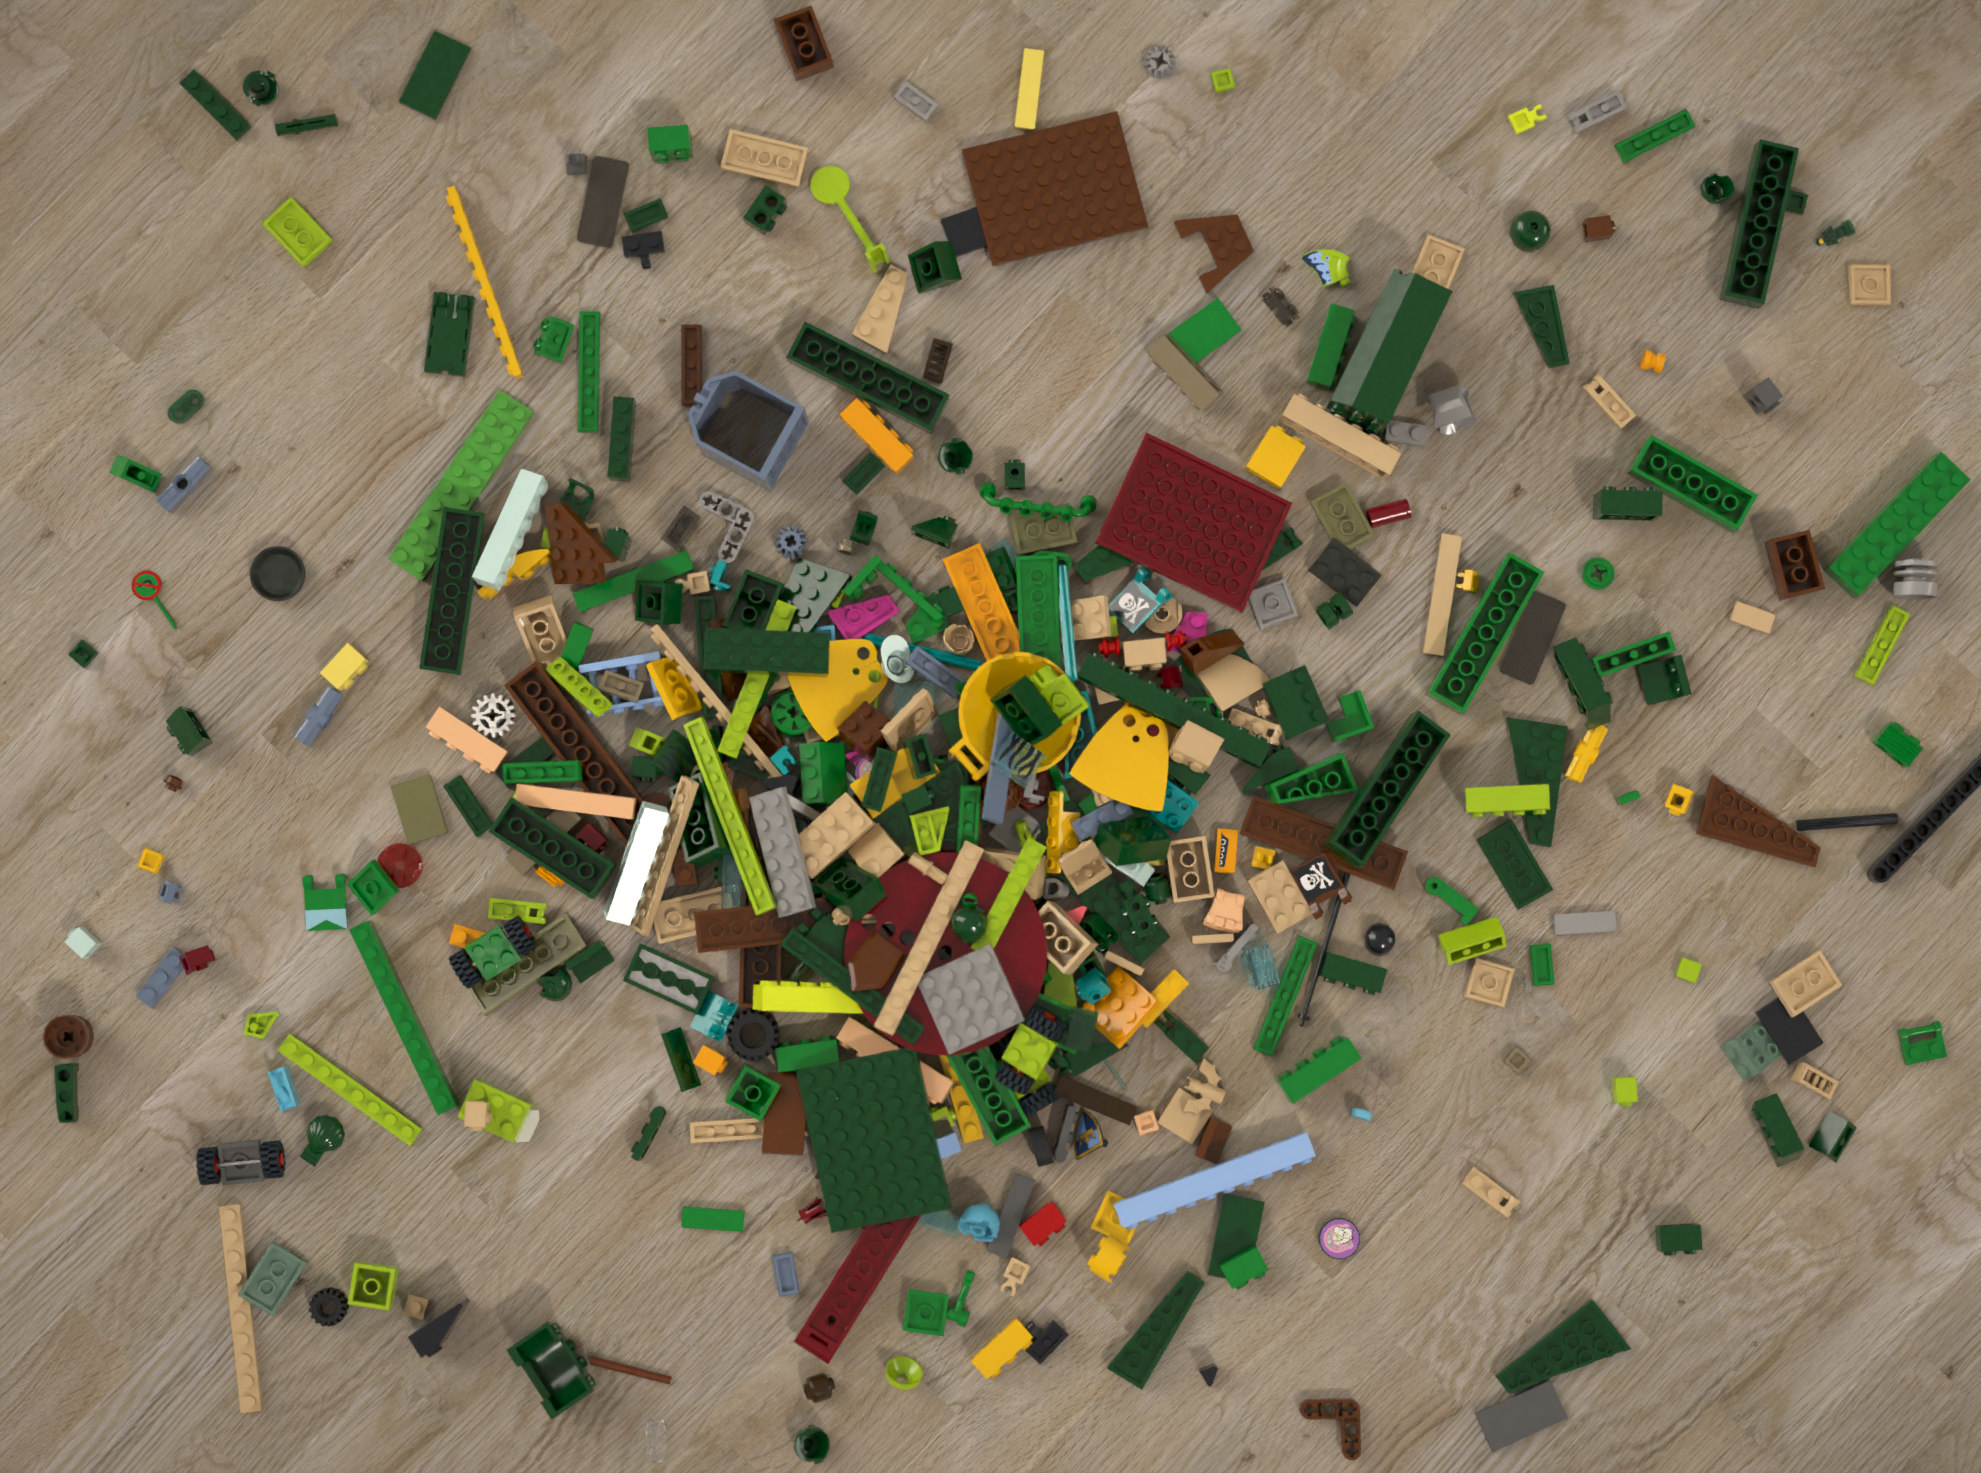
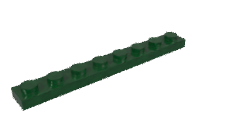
[780,928,925,1046]

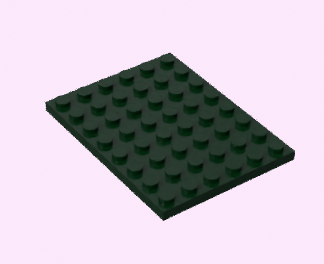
[796,1047,952,1233]

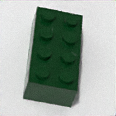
[669,772,732,867]

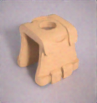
[1203,889,1245,934]

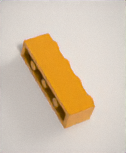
[839,398,914,475]

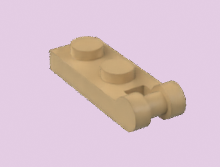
[1582,374,1636,430]
[1228,708,1283,747]
[1461,1167,1520,1218]

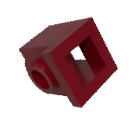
[575,823,609,854]
[180,945,215,975]

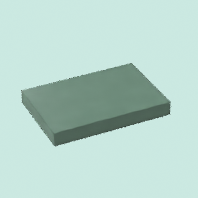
[238,1241,308,1316]

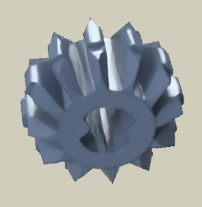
[774,525,809,560]

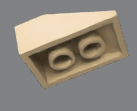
[513,595,568,667]

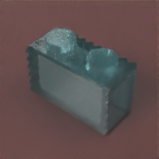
[1242,944,1280,990]

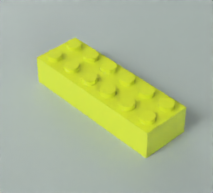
[753,981,863,1014]

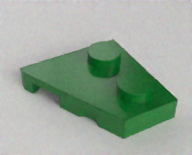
[905,592,949,644]

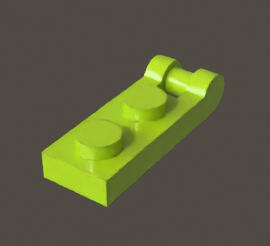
[488,898,548,924]

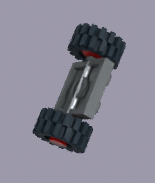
[196,1139,286,1185]

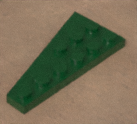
[1506,717,1568,847]
[1495,1299,1631,1393]

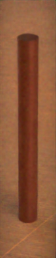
[590,1357,672,1385]

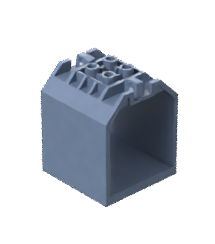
[688,371,809,492]

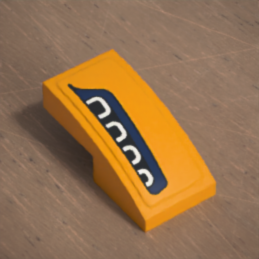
[1214,828,1238,874]

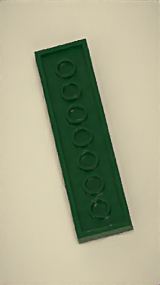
[1035,833,1170,965]

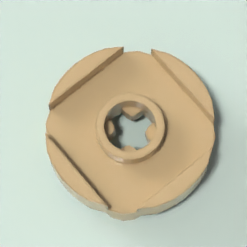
[1144,594,1182,634]

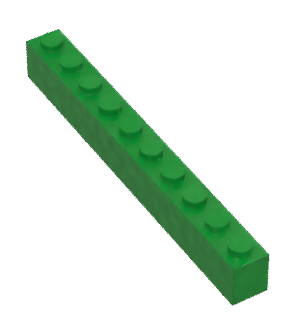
[349,921,460,1115]

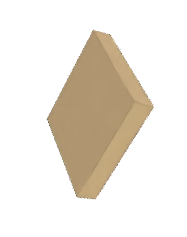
[1848,265,1891,306]
[1464,957,1515,1008]
[1157,1088,1214,1144]

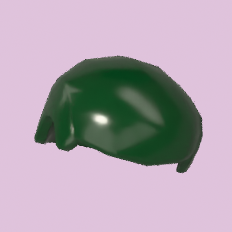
[1700,173,1734,204]

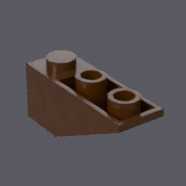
[1181,631,1245,675]

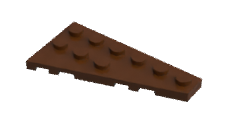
[1695,775,1821,868]

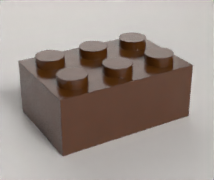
[774,5,834,82]
[1764,530,1825,601]

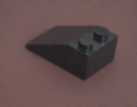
[408,1298,470,1358]

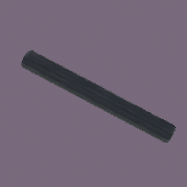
[1796,813,1898,831]

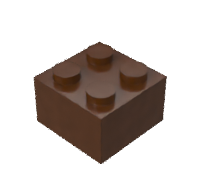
[837,701,891,762]

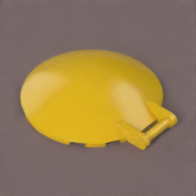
[948,652,1081,782]

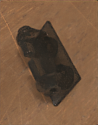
[1262,287,1300,327]

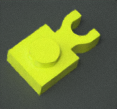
[1507,104,1547,135]

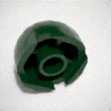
[1509,210,1551,252]

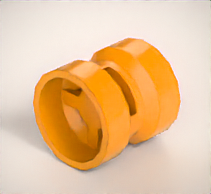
[1640,349,1666,374]

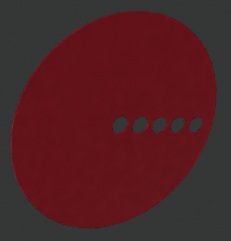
[844,852,1047,1055]

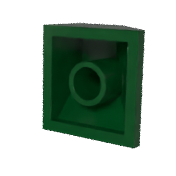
[911,516,958,549]

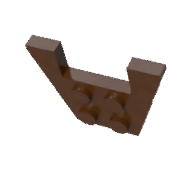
[1174,214,1254,294]

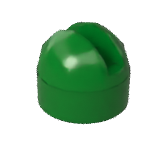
[961,893,978,909]

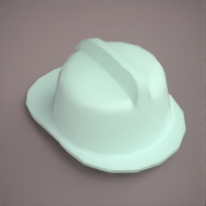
[881,635,914,683]

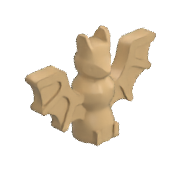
[1183,1058,1226,1115]

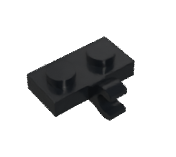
[622,231,665,270]
[1025,1319,1069,1365]

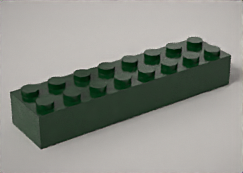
[1719,139,1799,309]
[786,322,950,434]
[419,507,485,675]
[1323,711,1451,869]

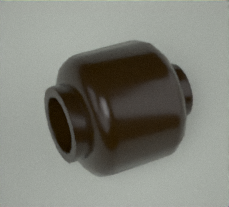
[803,1373,835,1403]

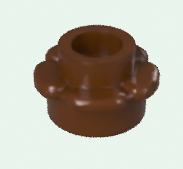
[163,775,183,792]

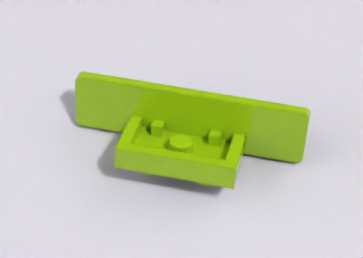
[545,657,612,718]

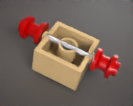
[1099,630,1187,673]

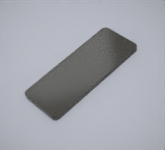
[577,156,629,248]
[1500,591,1566,685]

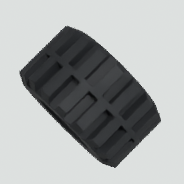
[727,1009,780,1061]

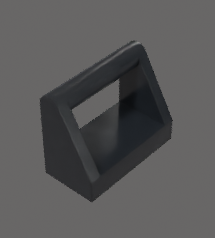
[761,774,800,797]

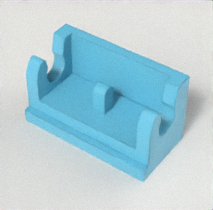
[267,1066,301,1111]

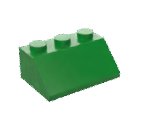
[799,742,848,808]

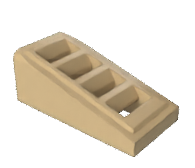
[1791,1062,1839,1100]

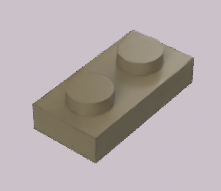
[598,670,644,703]

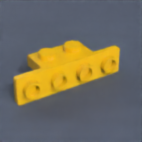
[1045,791,1080,873]

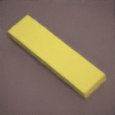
[1015,48,1044,131]

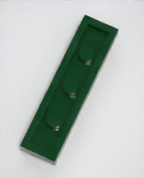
[180,69,251,141]

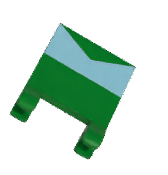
[302,874,348,931]

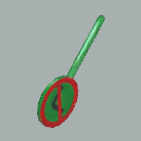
[132,571,177,629]

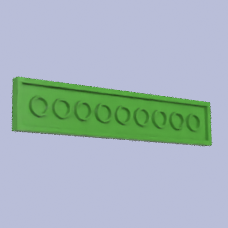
[388,390,534,582]

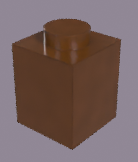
[1582,215,1615,243]

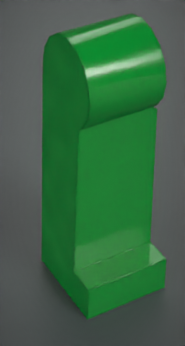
[1424,877,1479,926]

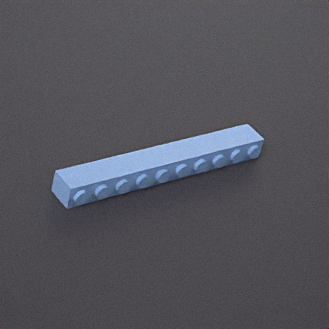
[1113,1132,1316,1230]

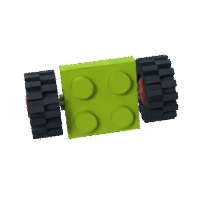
[995,1006,1066,1095]
[988,1029,1059,1116]

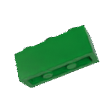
[775,1035,840,1073]

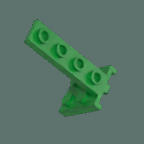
[843,555,943,622]

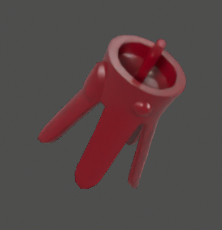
[797,1197,827,1225]

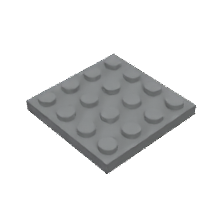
[918,944,1025,1054]

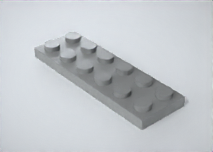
[749,787,816,918]

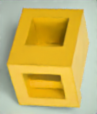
[1665,784,1695,816]

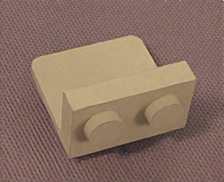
[1058,839,1112,895]

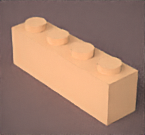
[426,707,510,774]

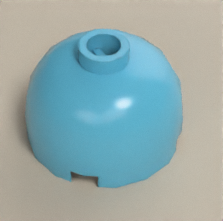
[957,1203,1000,1242]

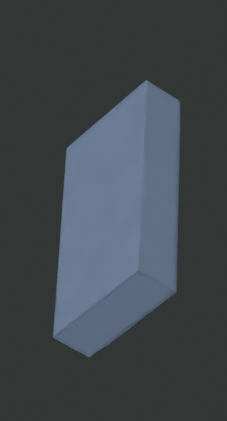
[772,1252,800,1297]

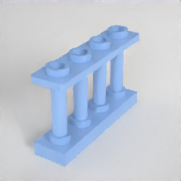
[579,652,664,718]

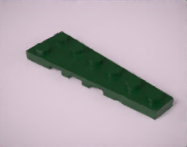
[1107,1271,1205,1389]

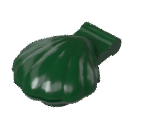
[300,1115,345,1167]

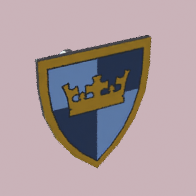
[1074,1109,1108,1161]

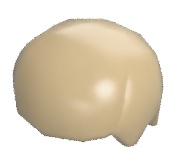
[943,624,975,655]

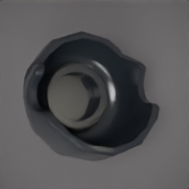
[1365,923,1395,956]

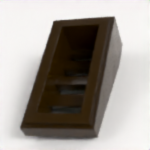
[923,338,953,383]

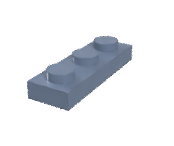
[905,646,967,698]
[1070,800,1133,842]
[136,947,184,1009]

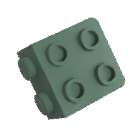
[1720,1021,1781,1081]

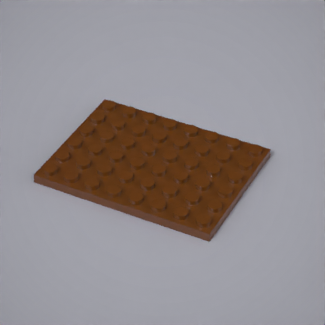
[962,111,1148,267]

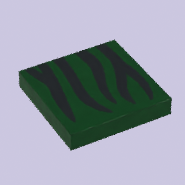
[650,729,697,784]

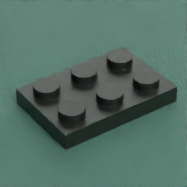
[1308,538,1382,607]

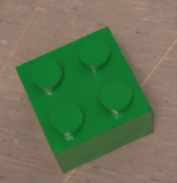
[647,125,693,164]

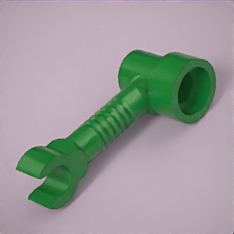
[946,1270,975,1328]

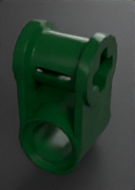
[1079,912,1118,953]

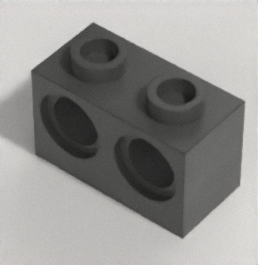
[1743,377,1783,415]

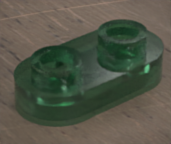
[168,389,205,424]

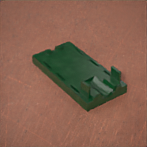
[424,292,475,377]

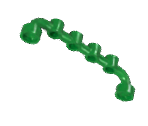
[979,482,1097,522]

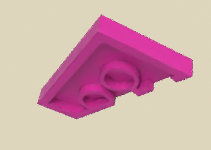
[828,595,900,640]

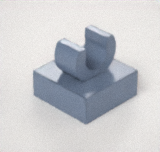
[158,880,184,904]

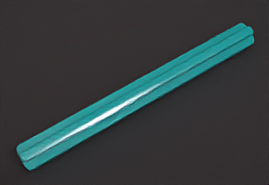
[1057,565,1078,682]
[864,633,983,671]

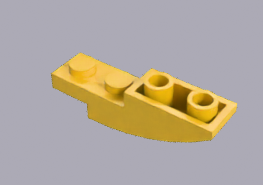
[477,549,551,600]

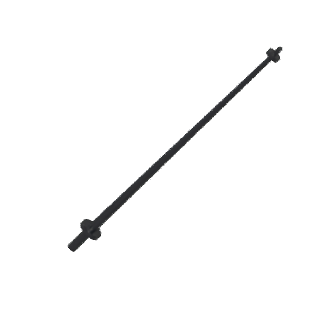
[1297,873,1350,1027]

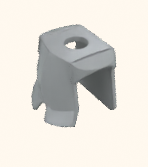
[1427,385,1477,434]

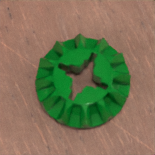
[1581,557,1614,590]

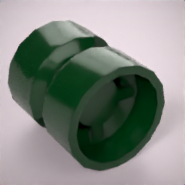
[1315,592,1353,630]

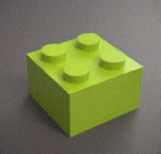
[348,1260,400,1311]

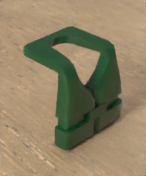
[560,478,595,522]

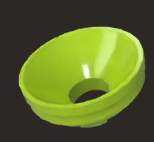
[885,1356,923,1390]

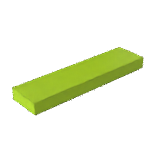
[1854,605,1911,686]

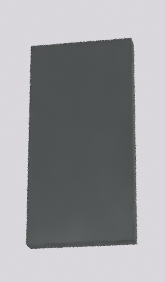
[1475,1379,1568,1452]

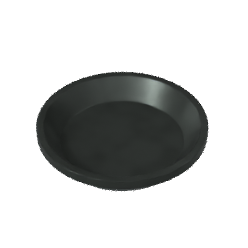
[250,546,306,601]

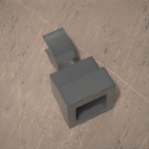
[566,154,588,175]

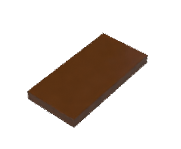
[762,1072,806,1156]

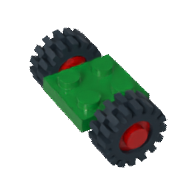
[449,916,537,989]

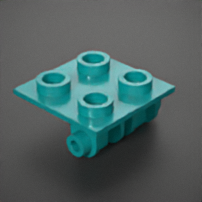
[1144,779,1200,834]
[690,991,739,1043]

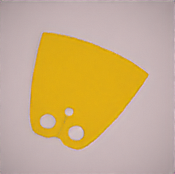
[787,639,888,742]
[1069,707,1168,811]

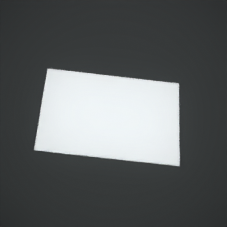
[516,1110,539,1142]

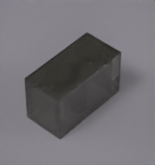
[660,506,702,553]

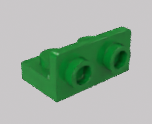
[533,316,574,363]

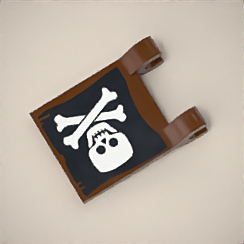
[1289,852,1352,920]

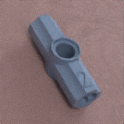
[156,456,212,513]
[294,686,344,747]

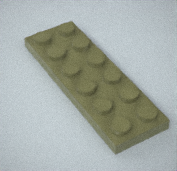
[468,913,588,1017]

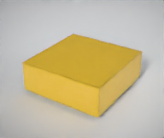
[137,848,165,874]

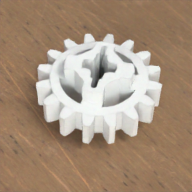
[471,693,517,738]

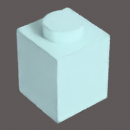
[65,927,102,959]

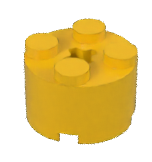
[1087,1235,1131,1283]

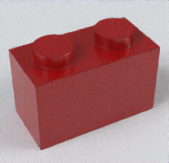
[1019,1200,1067,1247]

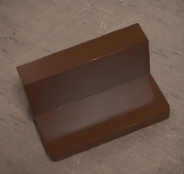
[1194,1117,1232,1164]

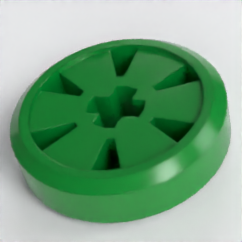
[771,690,812,736]

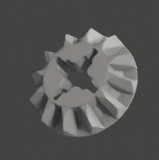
[1143,46,1175,79]

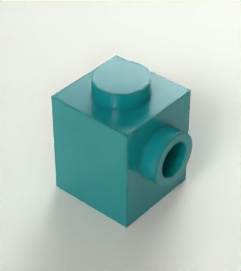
[1075,968,1112,1005]

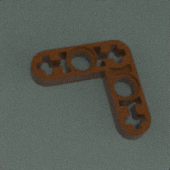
[1299,1398,1361,1460]

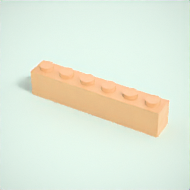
[836,1017,955,1104]

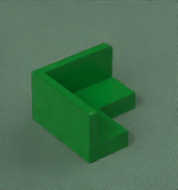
[1326,690,1374,743]

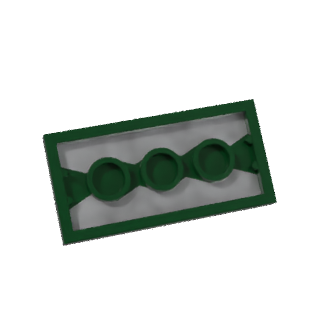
[623,943,715,1015]

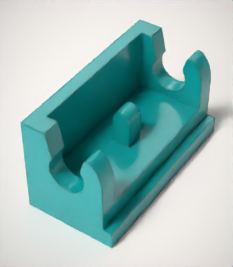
[770,745,797,775]

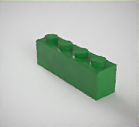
[1306,303,1356,390]
[1591,631,1676,677]

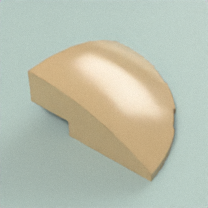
[1196,654,1270,713]

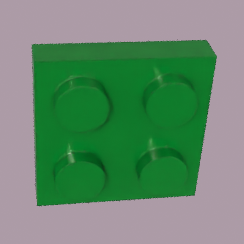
[347,859,400,916]
[903,1289,949,1336]

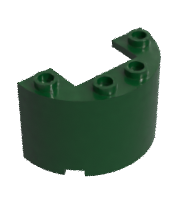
[506,1321,596,1420]

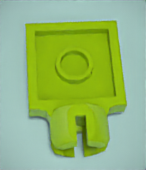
[1029,664,1090,728]

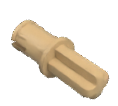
[908,852,948,884]

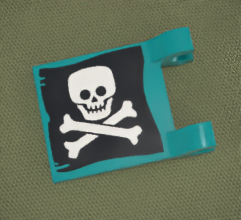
[1108,567,1173,634]

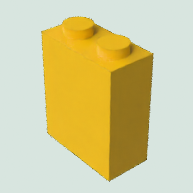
[1245,425,1306,490]

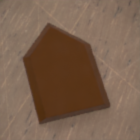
[848,932,906,992]

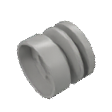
[1893,558,1938,599]

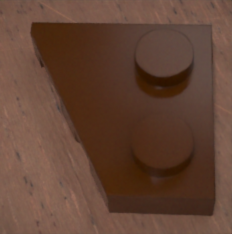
[747,704,785,761]

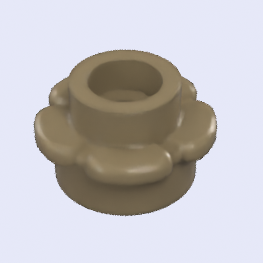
[837,539,856,555]

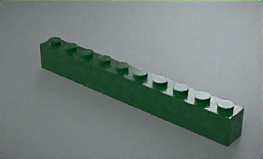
[1078,653,1271,768]

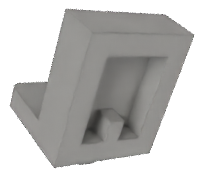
[1023,774,1044,804]

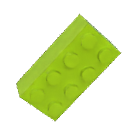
[1465,784,1550,818]

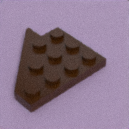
[545,502,617,584]

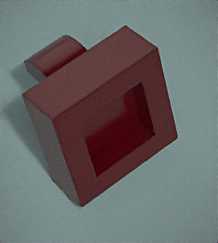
[1157,666,1183,689]

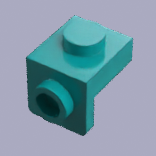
[710,560,732,593]

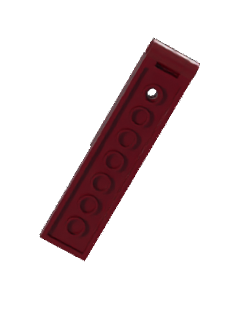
[794,1215,921,1364]

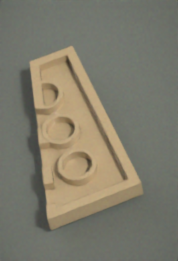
[852,264,908,354]

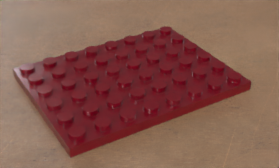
[1095,432,1292,613]

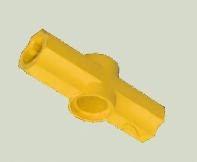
[1564,725,1608,784]

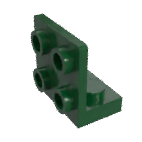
[1637,655,1692,705]

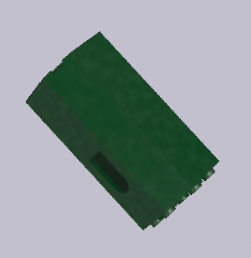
[1326,269,1453,437]

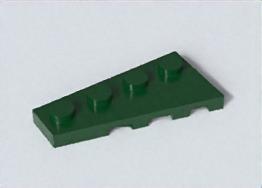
[1513,285,1570,368]

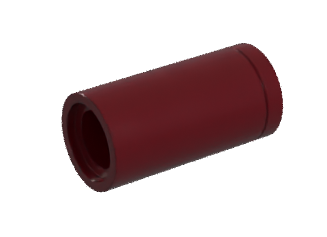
[1366,499,1411,528]

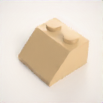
[1168,720,1224,773]
[847,823,906,878]

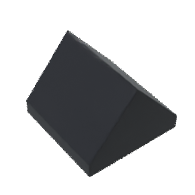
[1198,1364,1218,1387]

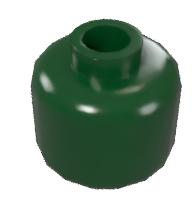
[1144,873,1172,905]

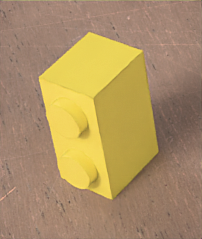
[320,643,369,691]

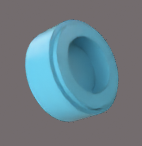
[1350,1108,1372,1121]

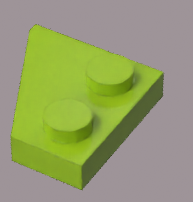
[910,806,950,856]

